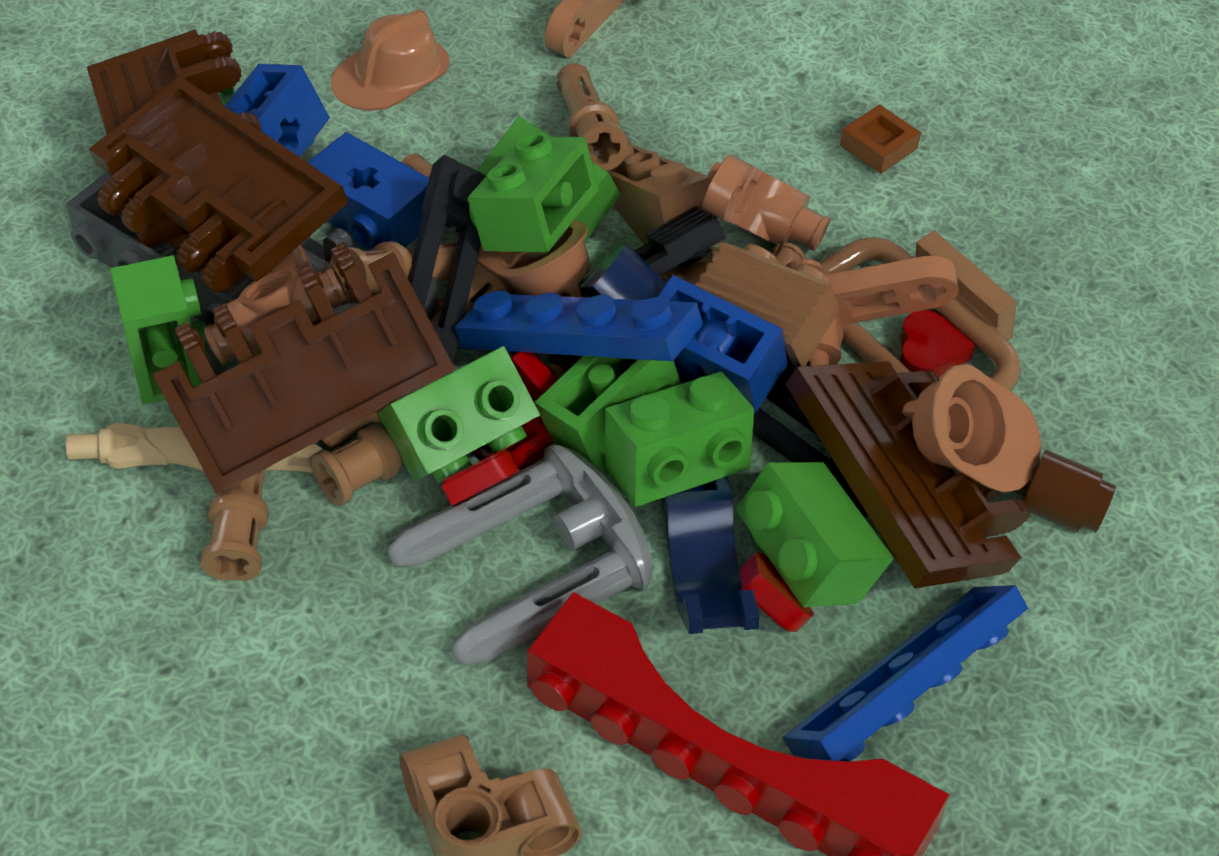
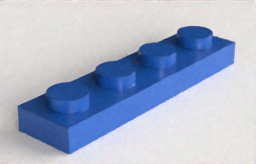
[454,291,703,362]
[783,585,1028,762]

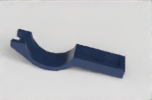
[662,476,759,634]

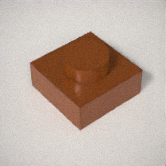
[840,104,921,174]

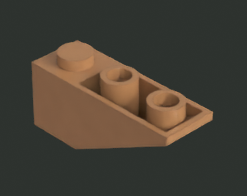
[596,141,722,248]

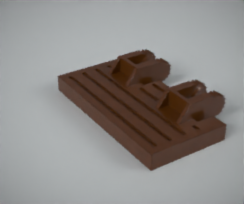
[87,29,262,247]
[89,76,348,293]
[152,242,455,494]
[785,361,1031,588]

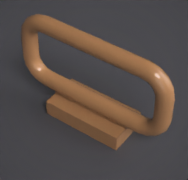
[820,230,1021,391]

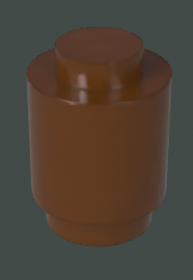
[1013,449,1116,533]

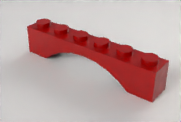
[527,592,950,856]

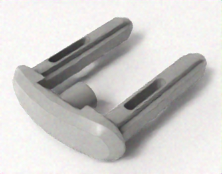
[388,444,652,665]

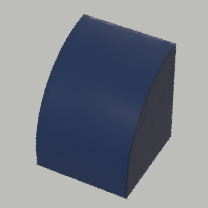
[580,242,667,300]

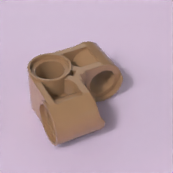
[399,734,582,856]

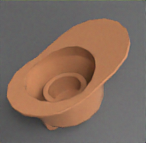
[331,9,450,111]
[477,220,590,297]
[902,364,1041,493]

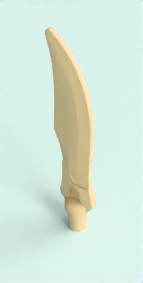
[66,422,324,473]

